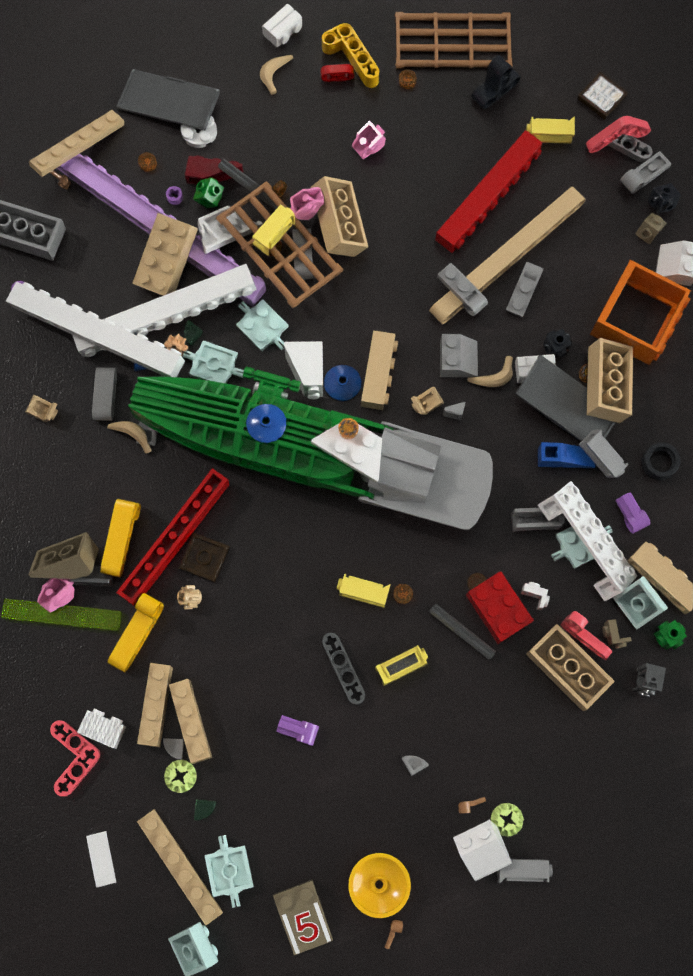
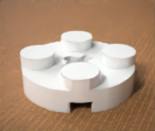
[181,116,217,148]

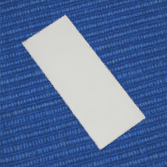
[86,831,116,888]

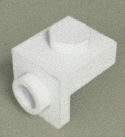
[521,582,550,611]

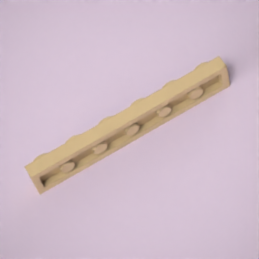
[29,110,124,177]
[137,809,223,925]

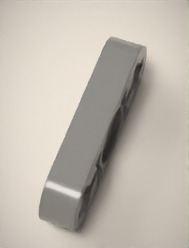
[608,134,653,163]

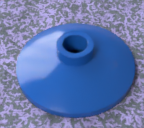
[324,365,361,401]
[246,404,286,443]

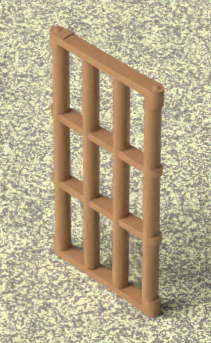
[395,12,513,69]
[216,181,344,308]

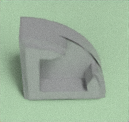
[163,738,184,760]
[401,755,429,776]

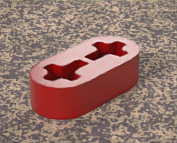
[320,64,354,82]

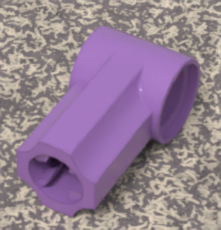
[616,492,650,533]
[276,715,319,746]

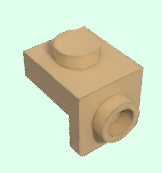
[411,387,444,415]
[25,395,58,423]

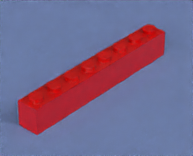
[435,130,543,253]
[116,468,230,607]

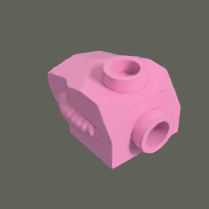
[352,121,386,160]
[290,187,324,220]
[37,578,75,613]

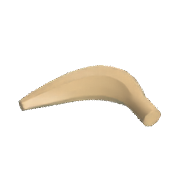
[260,55,293,95]
[467,356,513,387]
[107,421,152,453]

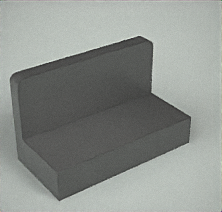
[70,566,114,587]

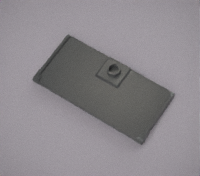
[117,69,220,131]
[515,354,615,441]

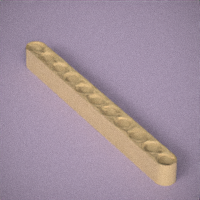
[429,187,586,324]

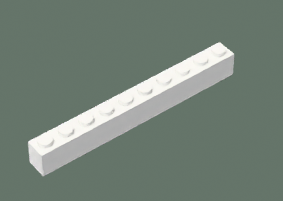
[73,264,257,357]
[6,282,185,377]

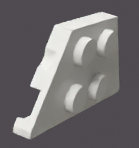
[198,206,263,254]
[311,418,382,483]

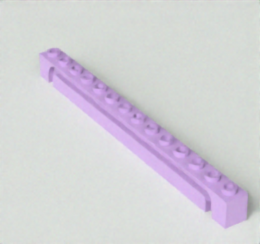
[56,154,266,307]

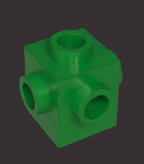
[193,178,224,209]
[654,620,687,650]

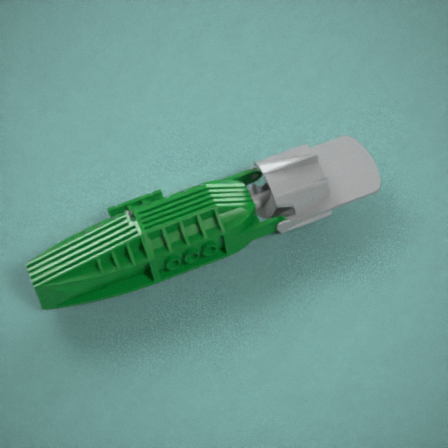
[128,367,493,530]

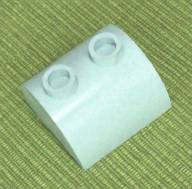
[613,576,668,630]
[168,922,218,976]

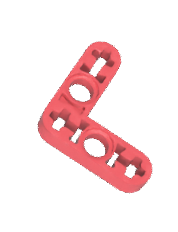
[586,116,651,153]
[561,611,612,660]
[50,720,100,797]

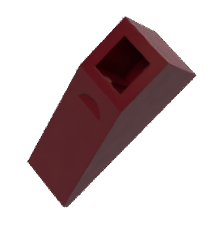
[185,155,244,185]

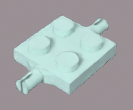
[236,299,289,351]
[183,341,244,384]
[551,525,613,569]
[205,835,254,908]

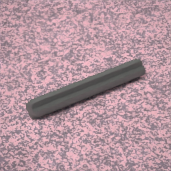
[218,159,278,210]
[430,604,496,659]

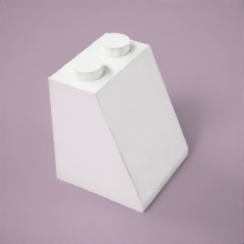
[284,341,323,399]

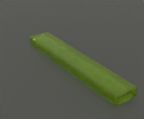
[1,598,122,631]

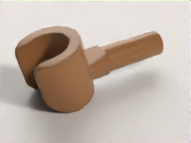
[50,170,71,189]
[458,797,486,813]
[385,920,403,949]

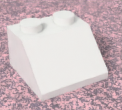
[656,241,693,286]
[453,820,512,881]

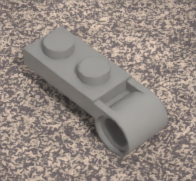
[620,151,671,194]
[506,262,544,318]
[437,263,488,316]

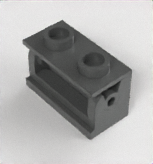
[633,663,666,697]

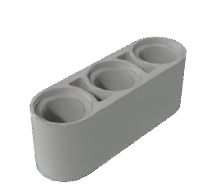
[293,228,313,279]
[92,367,117,421]

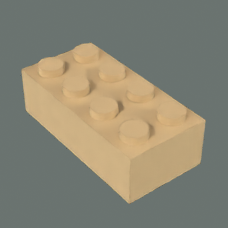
[311,176,368,257]
[132,213,198,296]
[587,338,633,423]
[526,624,615,711]

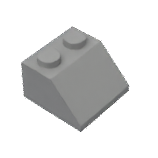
[440,334,478,377]

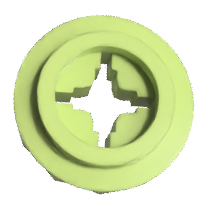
[164,760,197,793]
[491,803,524,837]

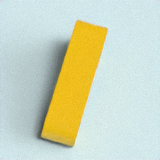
[322,23,379,88]
[100,499,141,577]
[107,593,164,673]

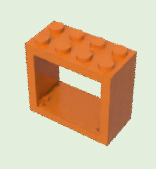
[590,260,691,365]

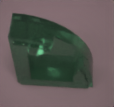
[184,320,203,347]
[194,799,217,820]

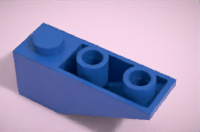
[538,442,595,468]

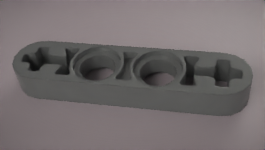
[322,633,365,705]

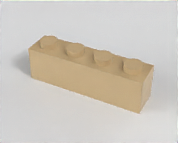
[361,330,398,410]
[627,542,693,614]
[137,663,173,747]
[169,679,212,764]

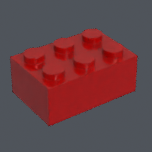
[466,571,534,644]

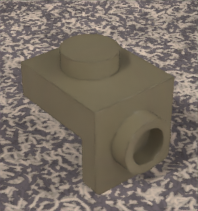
[636,213,667,244]
[602,619,632,649]

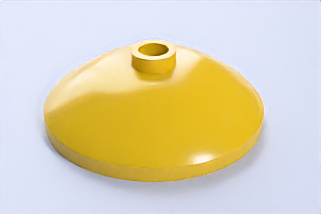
[348,853,411,918]

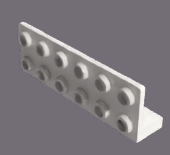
[538,481,637,601]

